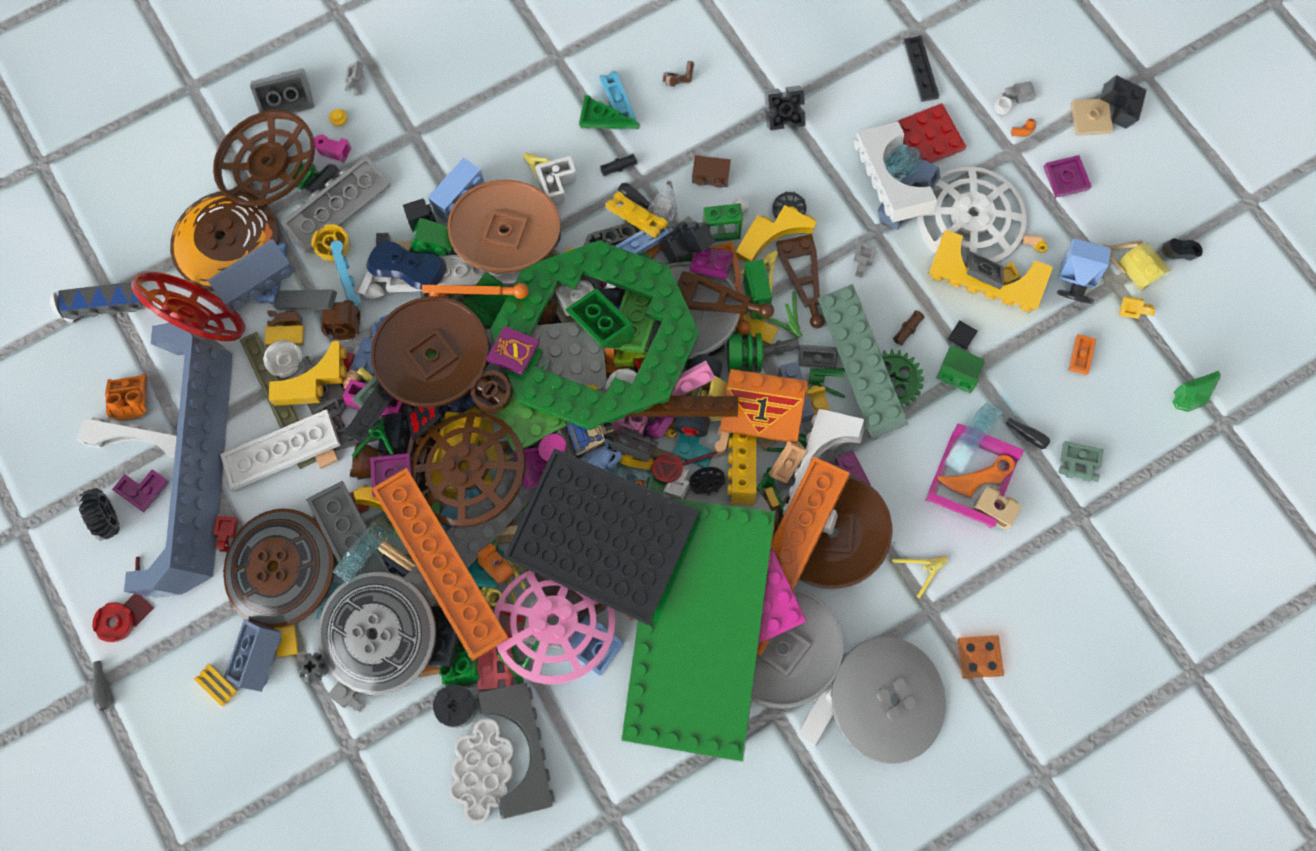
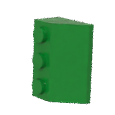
[566,288,634,348]

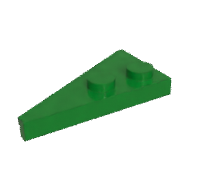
[579,95,640,129]

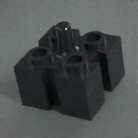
[764,85,806,131]

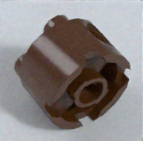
[321,300,361,340]
[470,370,512,414]

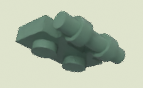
[1058,441,1104,482]

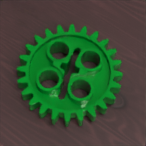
[882,349,924,408]

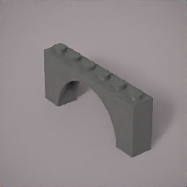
[476,682,555,820]

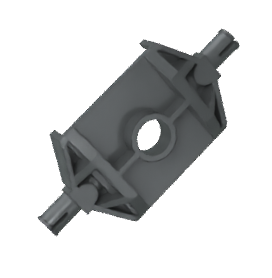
[302,356,347,429]

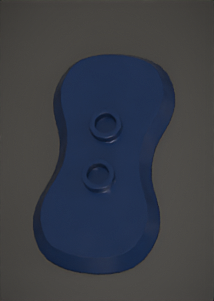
[366,241,446,290]

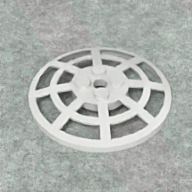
[916,166,1027,267]

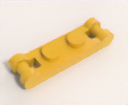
[605,191,668,238]

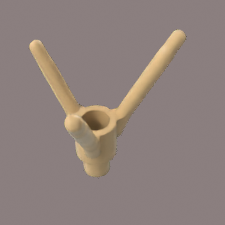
[1103,240,1143,274]

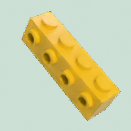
[727,433,756,505]

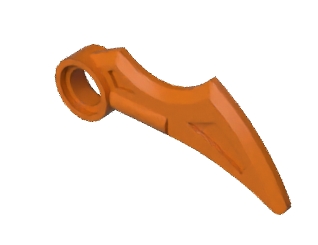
[937,455,1014,497]

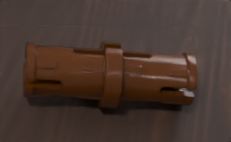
[893,310,925,346]

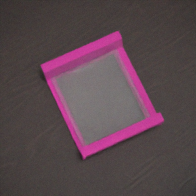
[925,423,1024,528]

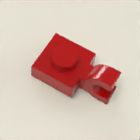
[213,516,238,552]

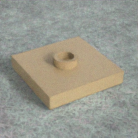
[1071,99,1113,135]

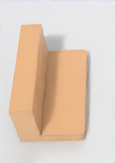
[769,441,807,483]

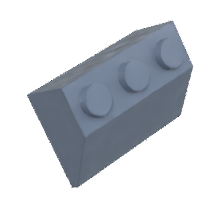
[224,619,282,692]

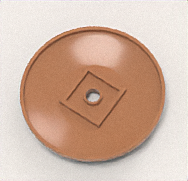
[447,179,560,273]

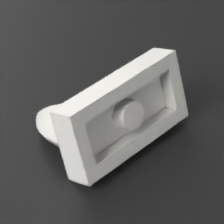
[358,270,387,302]

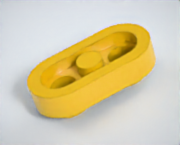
[619,452,654,470]

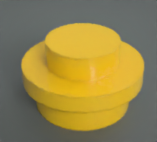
[329,109,347,127]

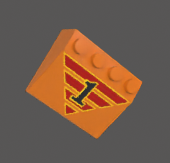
[720,369,808,444]

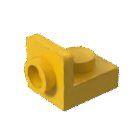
[808,385,830,415]

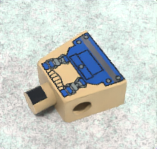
[565,421,614,457]

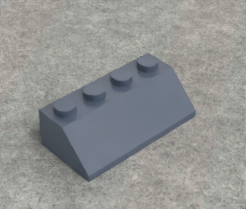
[207,239,295,312]

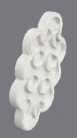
[449,718,514,824]

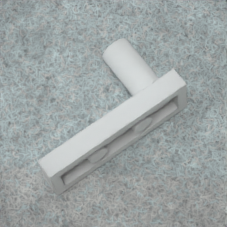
[797,684,833,746]

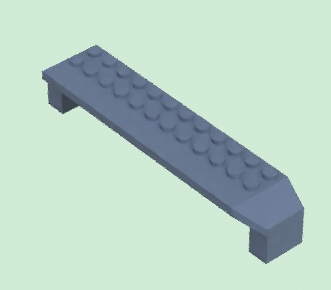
[124,323,233,597]

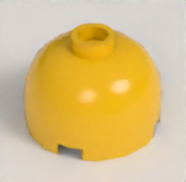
[311,224,350,262]

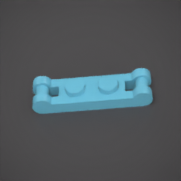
[599,71,637,130]
[330,240,360,306]

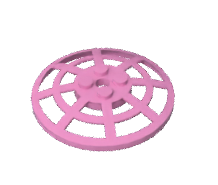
[494,570,615,684]

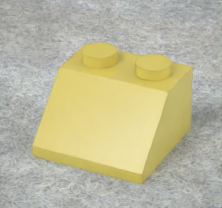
[1118,243,1171,291]

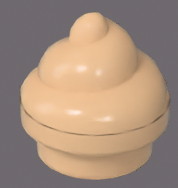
[343,369,362,389]

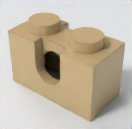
[972,487,1022,530]

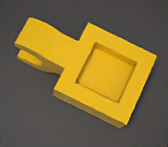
[1119,296,1156,319]

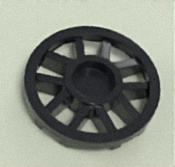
[772,191,807,218]
[689,467,725,495]

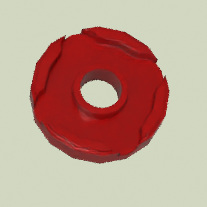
[92,602,134,643]

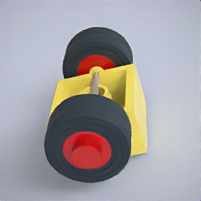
[674,355,727,437]

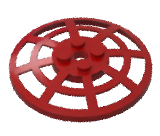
[131,271,246,342]

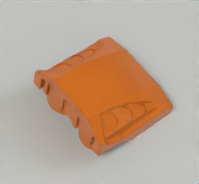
[105,373,148,421]

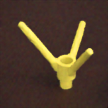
[523,153,551,188]
[732,250,779,294]
[891,555,948,598]

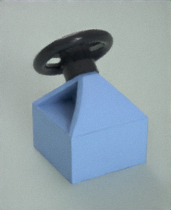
[1057,238,1111,304]

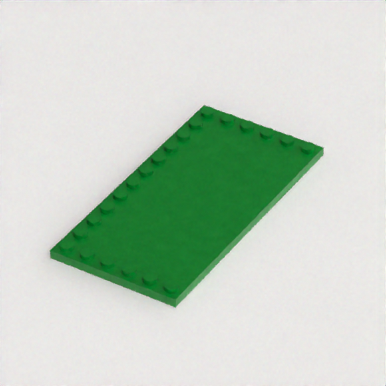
[621,498,776,762]

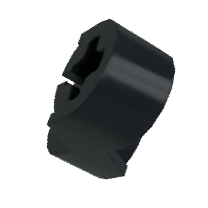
[1162,238,1203,261]

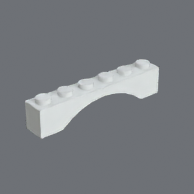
[77,417,177,461]

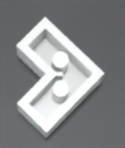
[536,156,576,204]

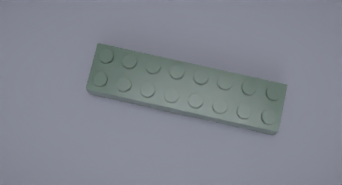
[818,284,909,439]

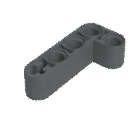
[583,203,642,246]

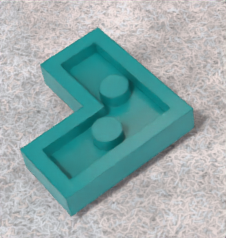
[672,434,715,468]

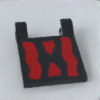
[402,404,442,441]

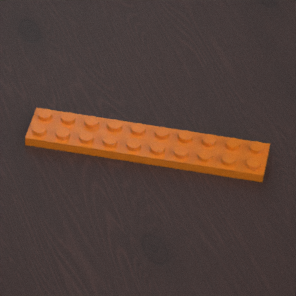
[757,456,850,656]
[372,468,509,661]

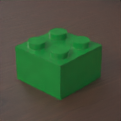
[409,218,452,256]

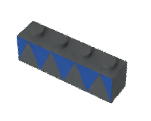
[58,282,143,319]

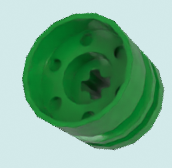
[727,333,764,373]

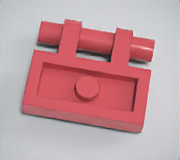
[477,647,515,690]

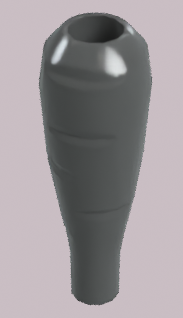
[93,661,112,710]

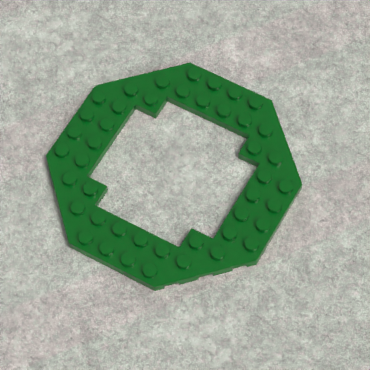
[490,241,699,430]

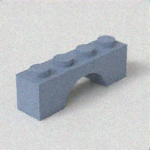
[878,159,940,230]

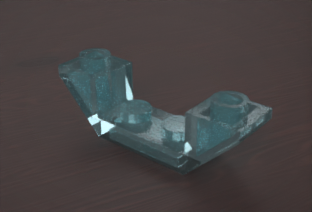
[944,402,1003,473]
[333,515,395,584]

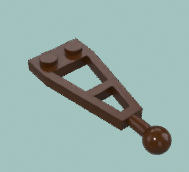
[776,234,825,329]
[677,271,774,318]

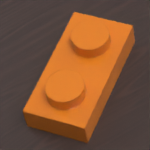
[1068,334,1096,375]

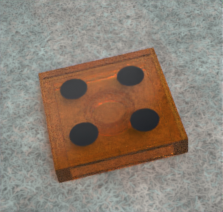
[957,635,1004,679]

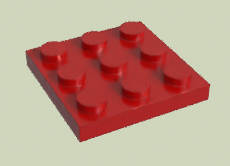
[895,103,967,164]

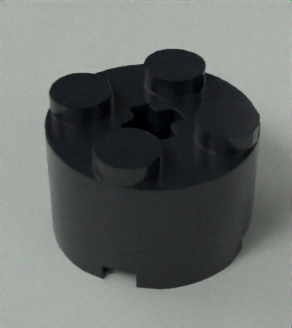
[433,685,478,728]

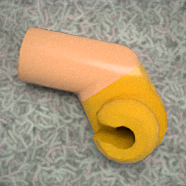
[1022,235,1048,253]

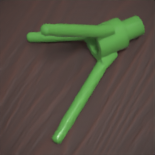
[765,291,803,338]

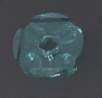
[884,145,922,178]

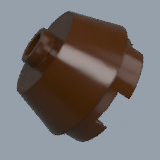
[350,443,379,480]

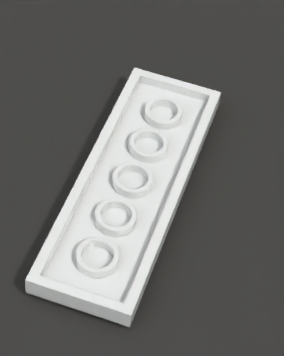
[220,409,340,490]

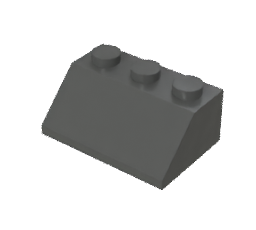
[250,68,314,113]

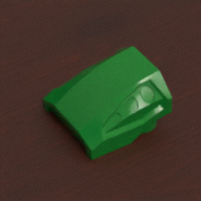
[1172,370,1221,412]
[439,641,480,686]

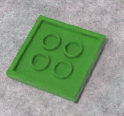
[493,389,567,452]

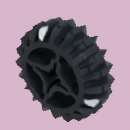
[77,488,120,541]

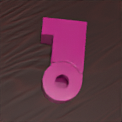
[314,135,352,163]

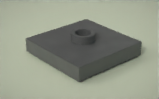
[967,251,1004,289]

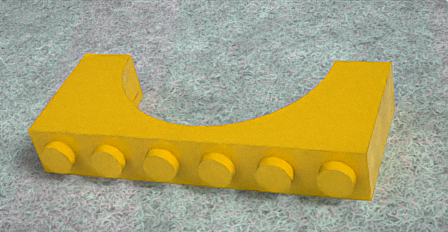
[928,230,1053,313]

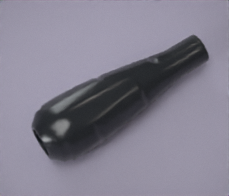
[618,183,657,214]
[1005,417,1050,449]

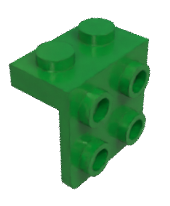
[463,273,508,328]
[936,346,985,394]

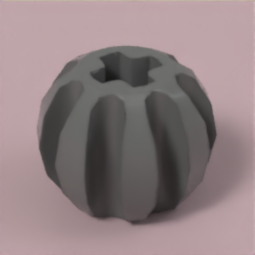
[298,652,328,683]

